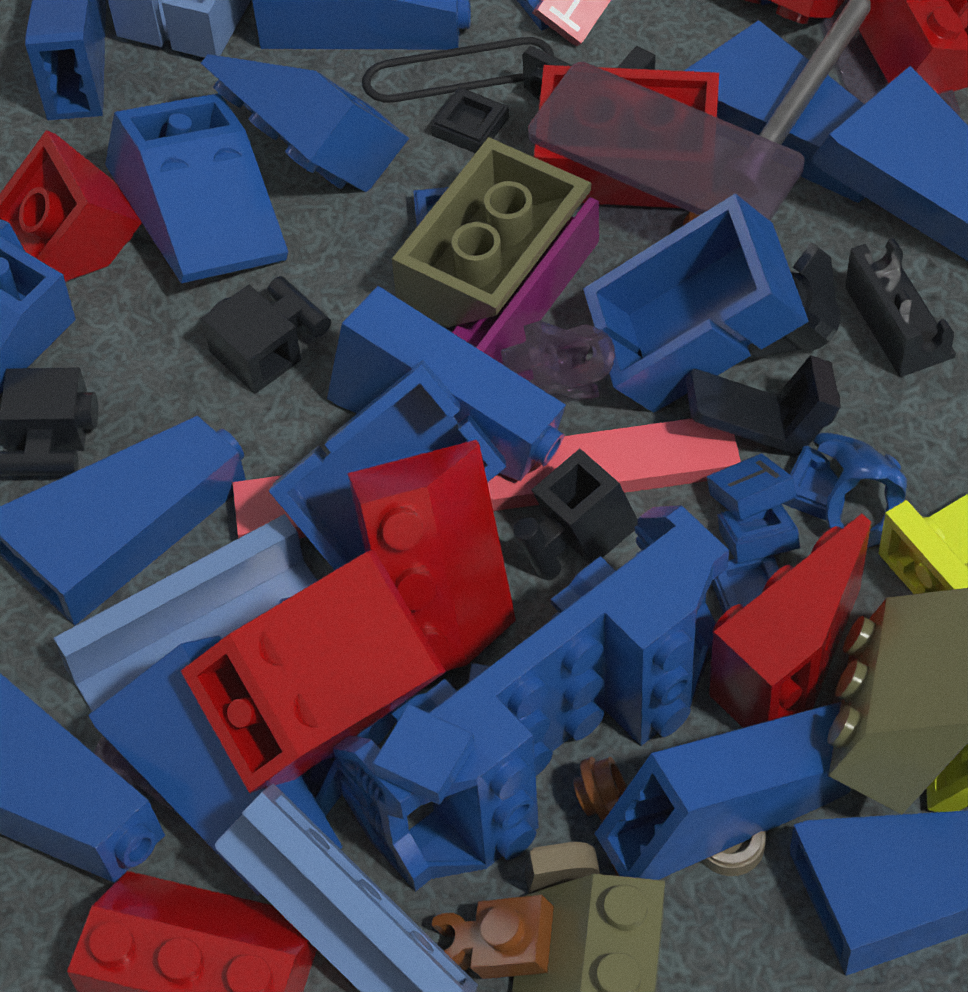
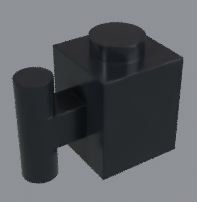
[202,276,331,394]
[0,367,98,476]
[513,448,638,580]

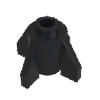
[748,242,841,357]

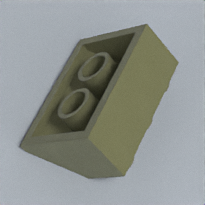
[392,137,591,328]
[827,588,968,814]
[512,874,665,992]

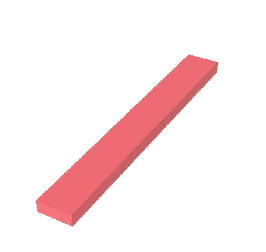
[233,418,741,538]

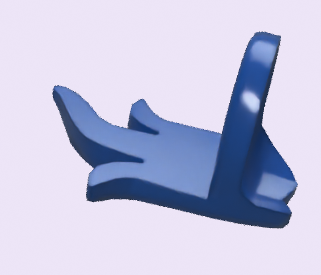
[813,433,907,548]

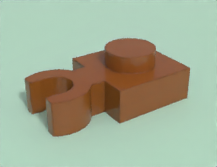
[432,895,554,979]

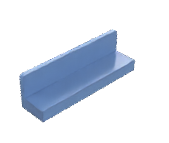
[54,514,317,712]
[215,783,478,992]

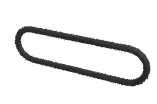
[363,37,555,103]

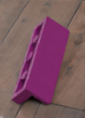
[452,197,599,367]

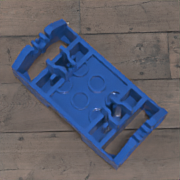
[333,505,729,892]

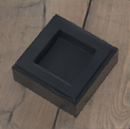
[431,87,509,153]

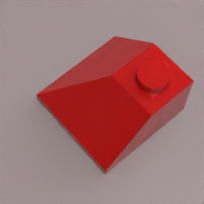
[0,130,142,281]

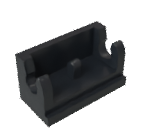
[845,238,956,377]

